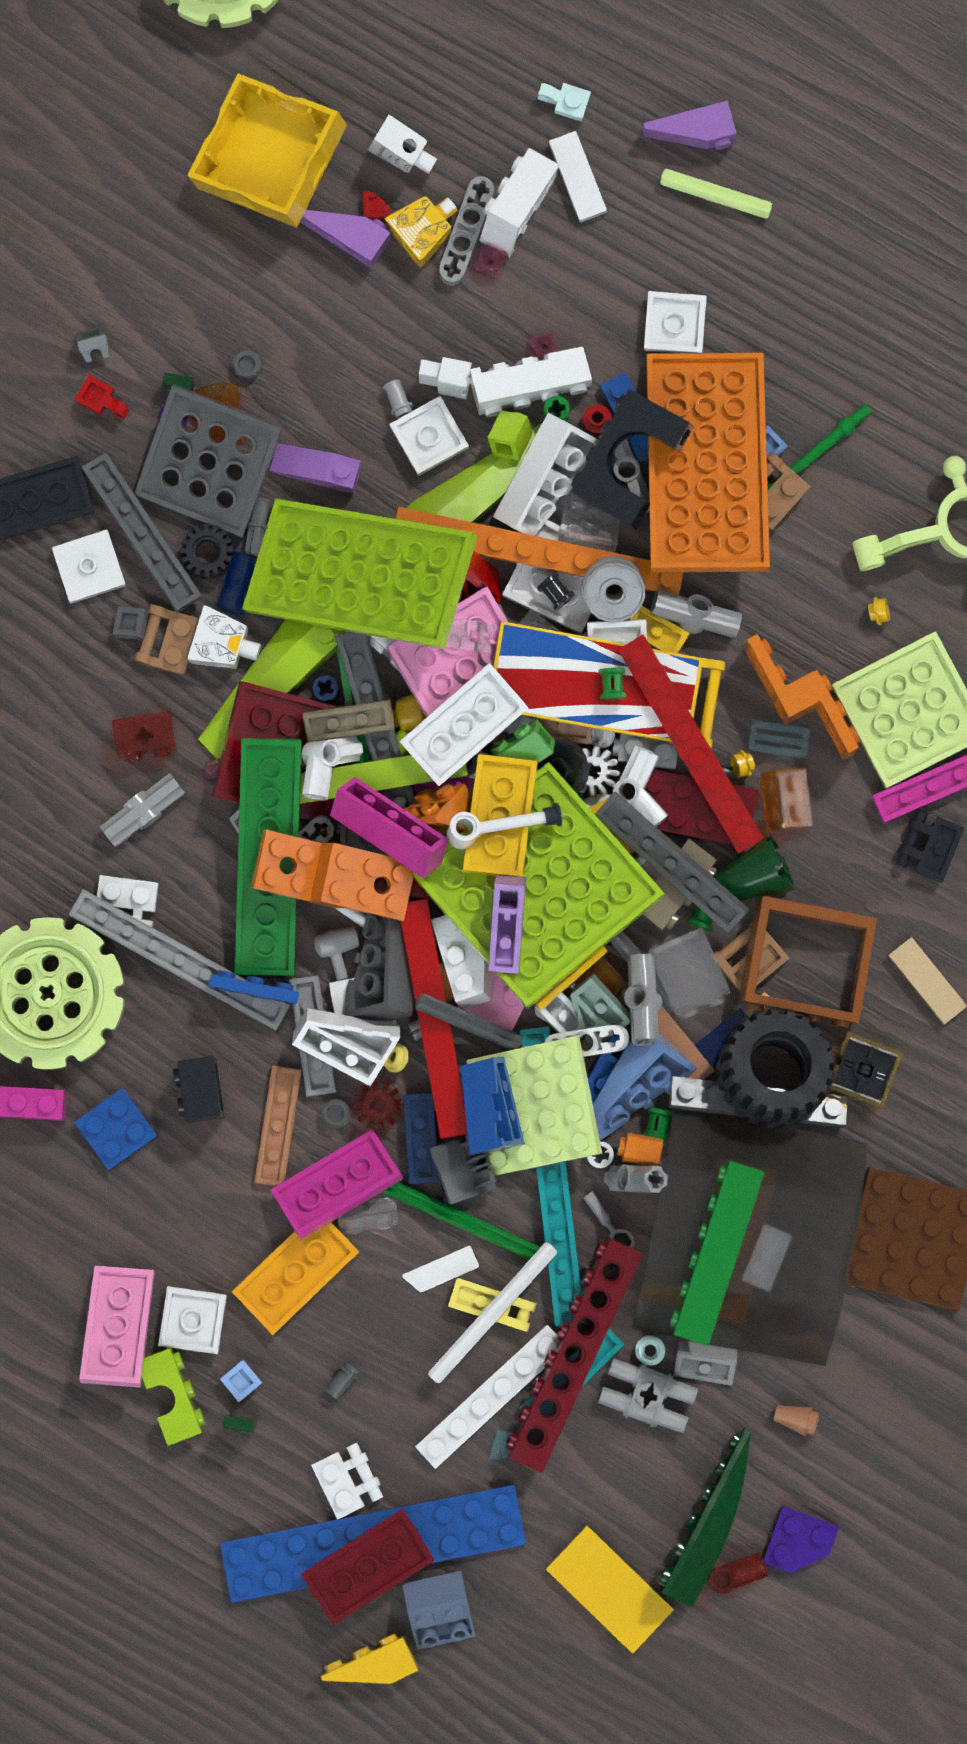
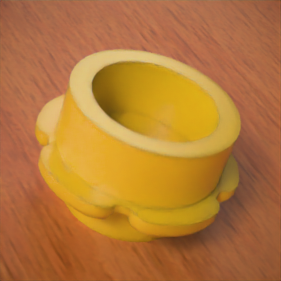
[868,597,890,625]
[730,750,755,778]

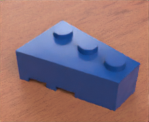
[460,1057,525,1155]

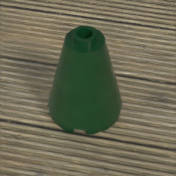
[713,835,795,901]

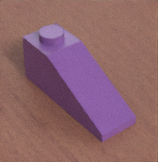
[642,101,737,150]
[300,210,391,269]
[269,443,362,495]
[489,875,526,974]

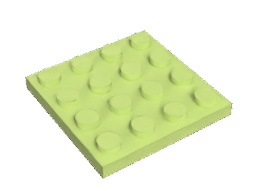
[831,631,967,790]
[467,1036,602,1176]

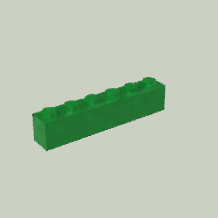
[669,1160,765,1346]

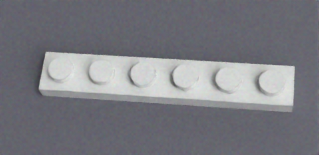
[415,1325,559,1469]

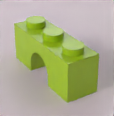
[142,1348,206,1446]

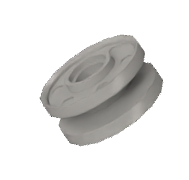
[582,556,645,622]

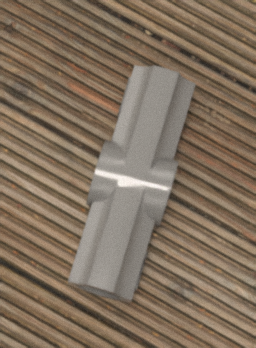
[599,435,649,514]
[650,590,742,638]
[100,773,185,848]
[624,954,662,1047]
[604,1164,668,1194]

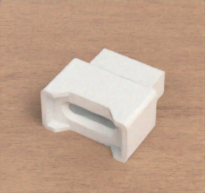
[419,357,472,399]

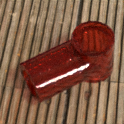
[706,1552,768,1594]

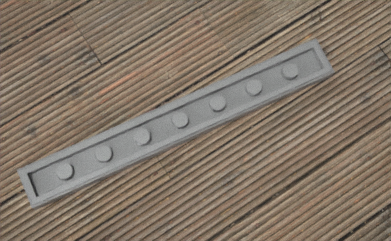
[69,889,290,1031]

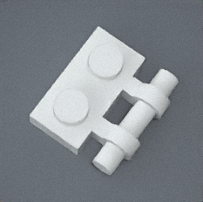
[97,875,159,928]
[311,1443,383,1520]

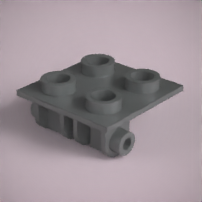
[429,1135,497,1205]

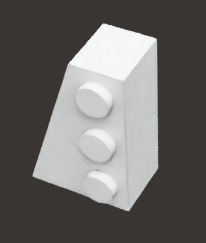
[480,148,559,258]
[431,915,493,1009]
[292,1008,400,1086]

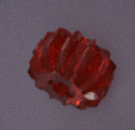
[353,1080,404,1131]

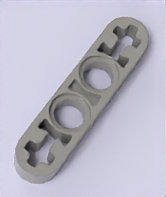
[439,176,494,286]

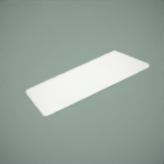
[402,1246,479,1292]

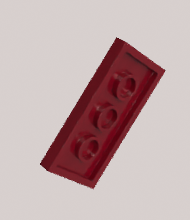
[645,770,758,846]
[301,1508,435,1626]

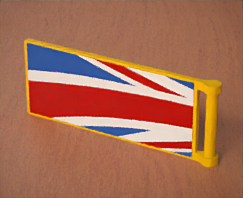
[493,622,726,749]

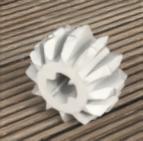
[581,746,620,797]

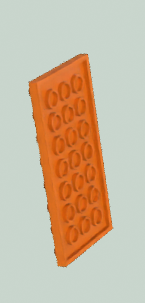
[647,353,770,573]

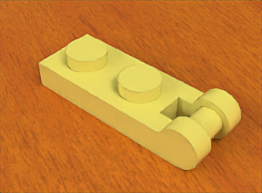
[448,1278,537,1332]

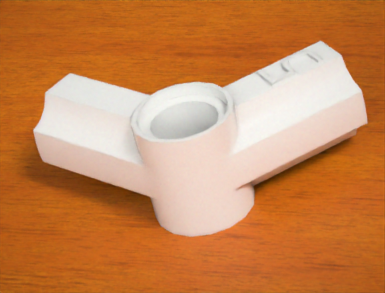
[302,736,363,801]
[613,746,668,827]

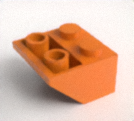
[404,784,472,834]

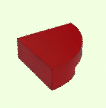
[363,191,392,222]

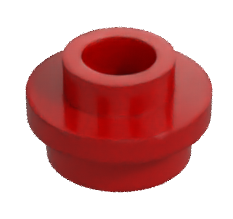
[583,404,612,434]

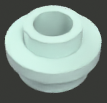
[635,1335,665,1366]

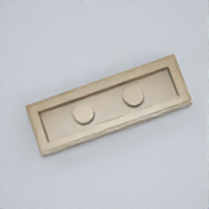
[888,937,967,1025]

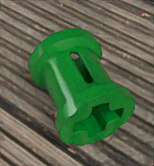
[544,396,570,422]
[598,667,627,700]
[687,906,713,932]
[642,1107,674,1142]

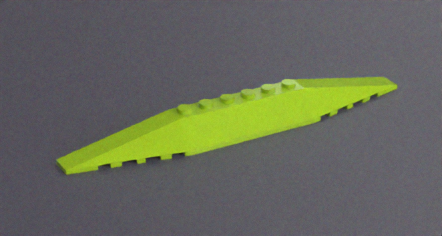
[198,424,542,761]

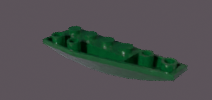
[657,1428,751,1607]

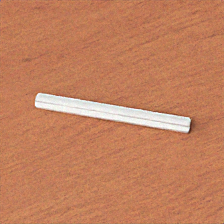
[428,1242,557,1383]

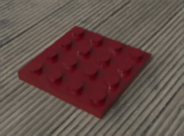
[211,681,340,825]

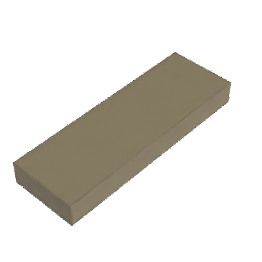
[302,699,395,743]

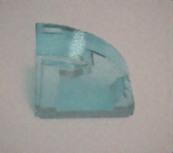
[489,1429,511,1460]

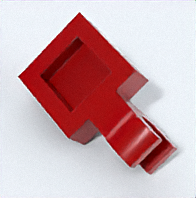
[74,375,130,420]

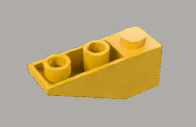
[321,1633,419,1684]

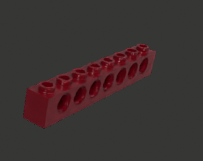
[505,1236,643,1473]

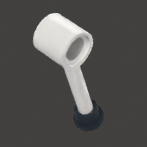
[447,803,562,849]

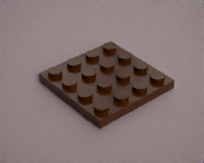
[842,1167,967,1311]

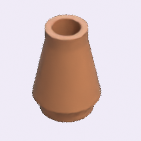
[774,1404,820,1437]

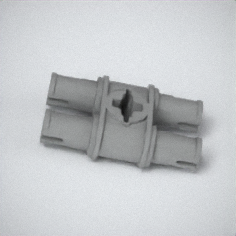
[598,1358,698,1433]

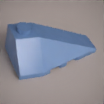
[593,1033,697,1140]

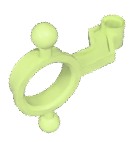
[852,456,967,571]

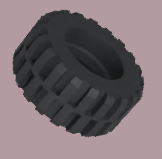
[716,1008,836,1129]

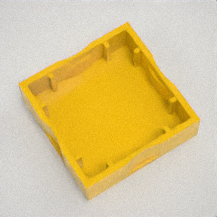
[187,73,347,228]

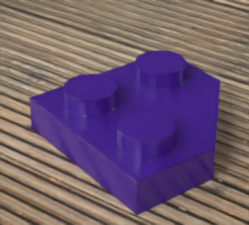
[762,1505,839,1573]

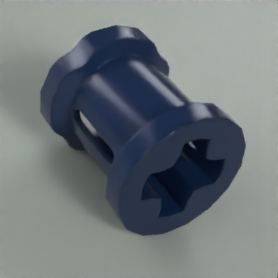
[312,675,340,705]

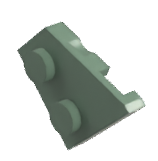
[570,974,631,1051]

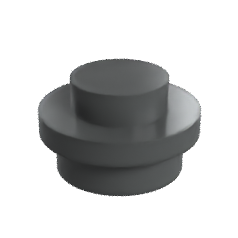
[321,1099,351,1129]

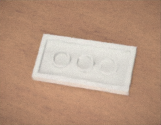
[400,663,529,786]

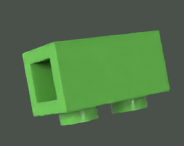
[490,719,555,763]

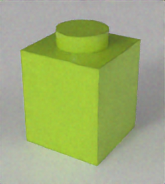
[488,410,533,461]

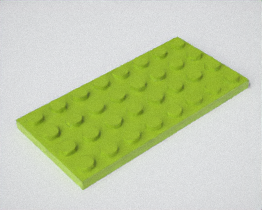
[242,499,478,650]

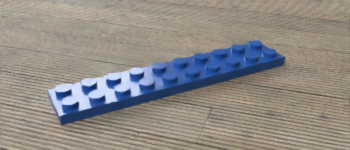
[220,1484,526,1603]

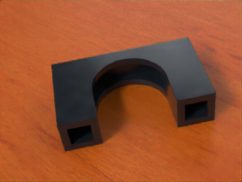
[571,389,694,530]

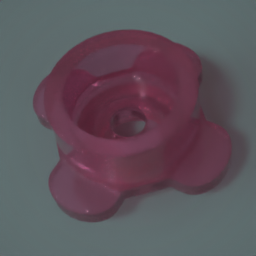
[475,245,508,278]
[528,331,560,361]

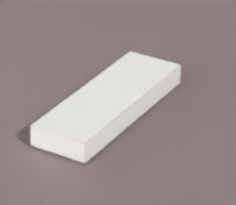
[549,131,607,223]

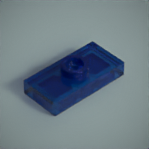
[216,551,257,617]
[695,1008,749,1068]

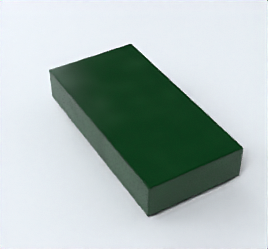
[222,1414,257,1433]

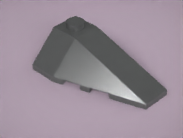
[345,913,413,1021]

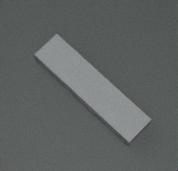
[289,975,336,1097]

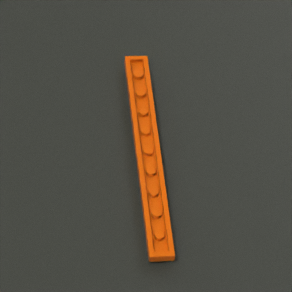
[395,507,684,595]

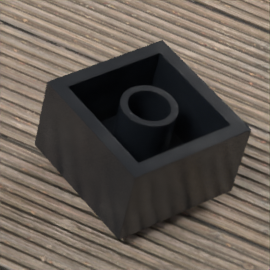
[173,1056,225,1123]

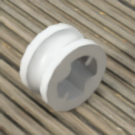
[587,1141,614,1168]

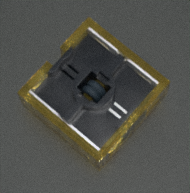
[829,1032,904,1109]

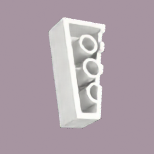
[493,413,600,536]

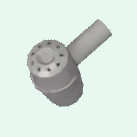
[314,927,359,980]

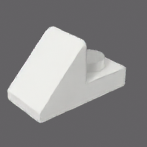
[535,992,582,1033]

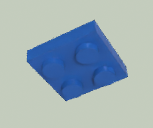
[74,1087,158,1171]

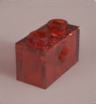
[112,711,178,762]

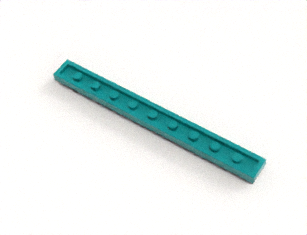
[520,1027,585,1327]

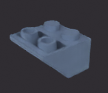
[402,1571,476,1650]

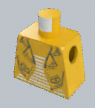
[385,196,458,268]

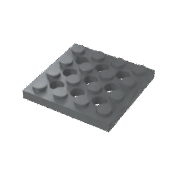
[134,384,283,537]

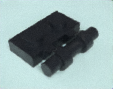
[896,810,965,883]

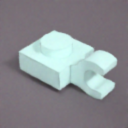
[537,83,591,122]

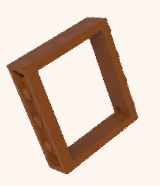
[738,896,877,1028]

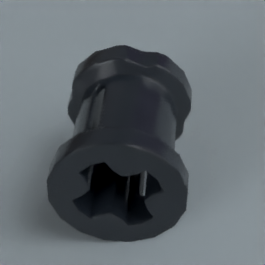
[537,572,575,611]

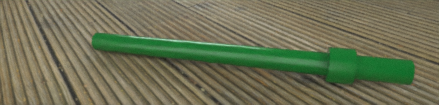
[767,404,872,490]

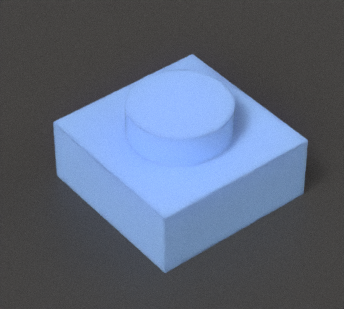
[220,1360,262,1402]

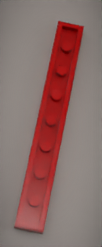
[401,899,468,1139]

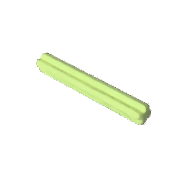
[660,169,772,218]

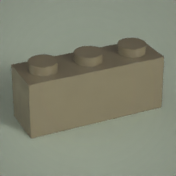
[641,839,717,932]

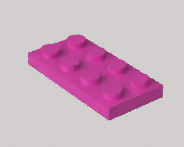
[270,1129,403,1240]

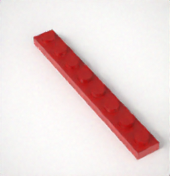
[618,634,764,854]

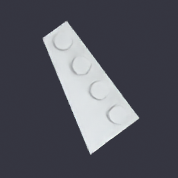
[470,347,592,417]

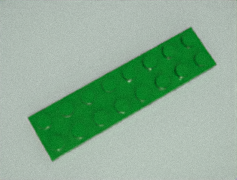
[235,737,301,976]

